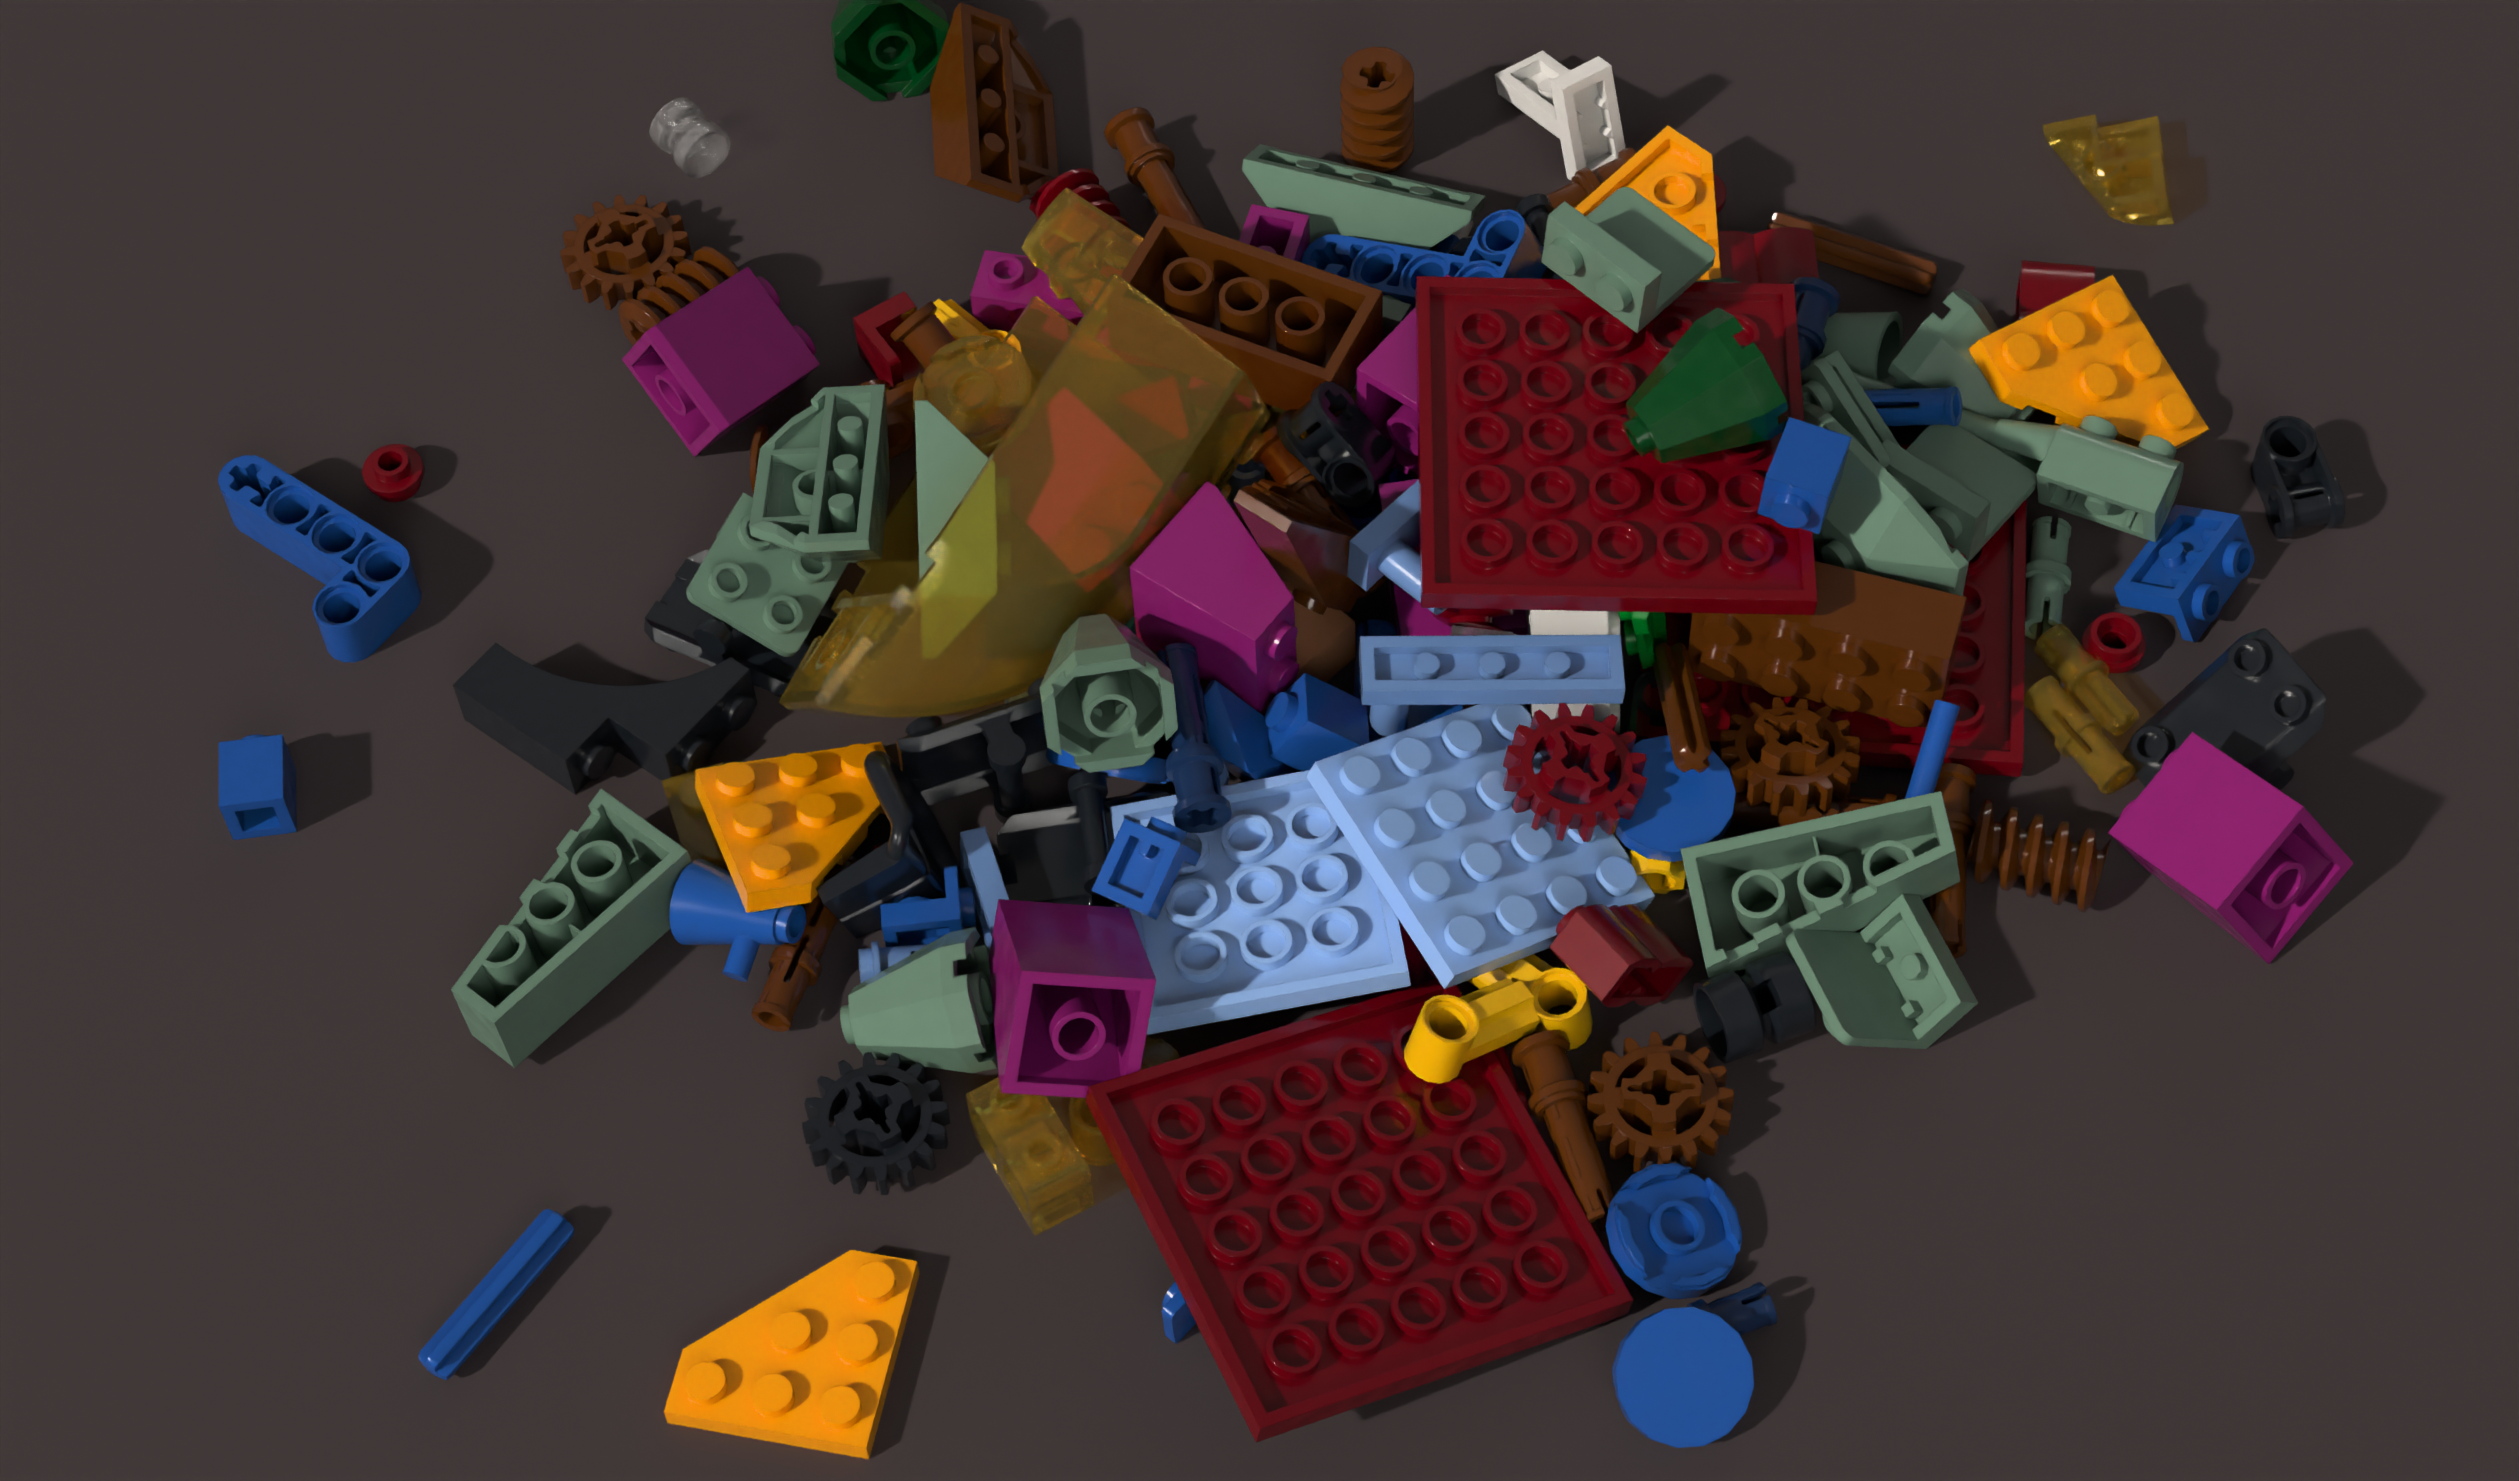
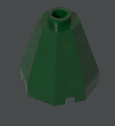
[831,0,949,102]
[1622,308,1789,463]

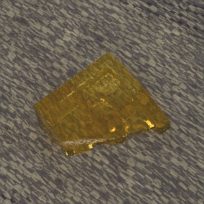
[2043,114,2174,226]
[1022,187,1143,339]

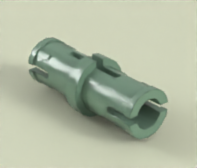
[2025,516,2072,641]

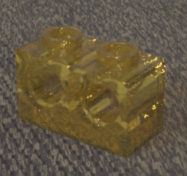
[966,1077,1094,1236]

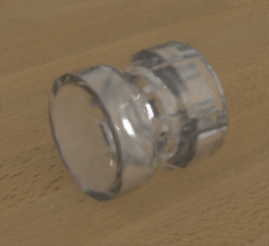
[649,97,731,178]

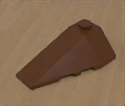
[1233,479,1362,615]

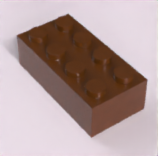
[1105,213,1383,412]
[1688,561,1967,728]

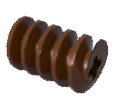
[1340,46,1414,174]
[618,246,740,346]
[1966,799,2112,913]

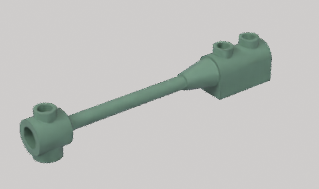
[1810,359,2184,542]

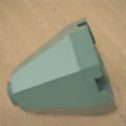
[1882,288,2036,422]
[1039,613,1178,773]
[840,927,998,1073]

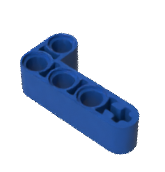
[1301,209,1546,310]
[218,455,422,663]

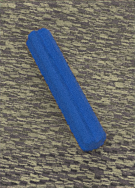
[418,1209,575,1380]

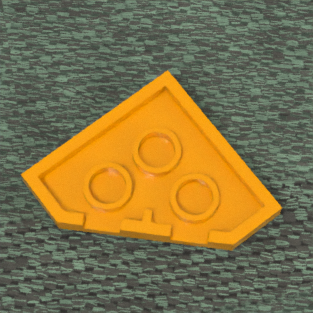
[1575,125,1721,281]
[1968,275,2209,449]
[695,741,887,913]
[664,1250,920,1459]

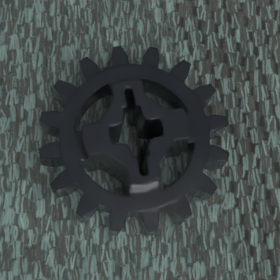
[802,1052,950,1195]

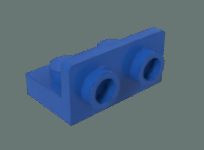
[2114,504,2255,642]

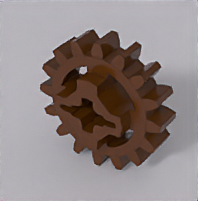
[560,194,692,310]
[1719,697,1861,817]
[1586,1032,1734,1172]

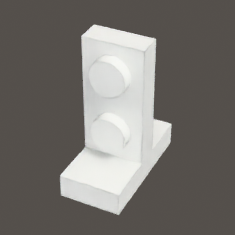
[1494,50,1626,180]

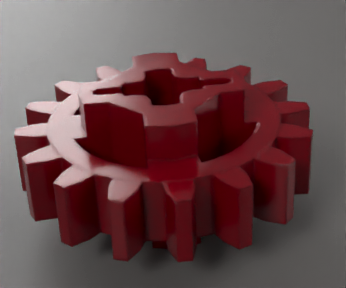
[1503,703,1647,842]

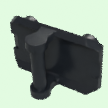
[644,550,851,698]
[2121,628,2327,790]
[896,677,1054,824]
[996,770,1171,908]

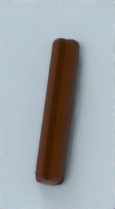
[1767,211,1938,295]
[1652,642,1712,773]

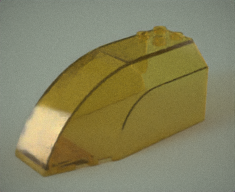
[779,273,1271,718]

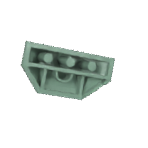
[1242,144,1486,250]
[749,384,890,562]
[1803,398,1969,596]
[915,400,1012,658]

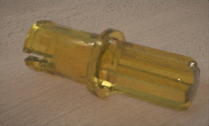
[2034,624,2139,736]

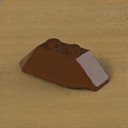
[930,2,1059,203]

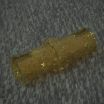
[2024,676,2135,795]

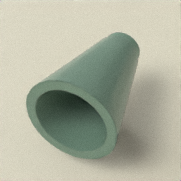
[1815,312,1903,382]

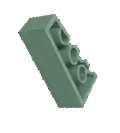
[451,789,692,1068]
[1680,791,1960,978]

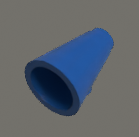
[669,859,806,982]

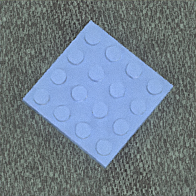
[1306,704,1655,989]
[1110,770,1411,1035]

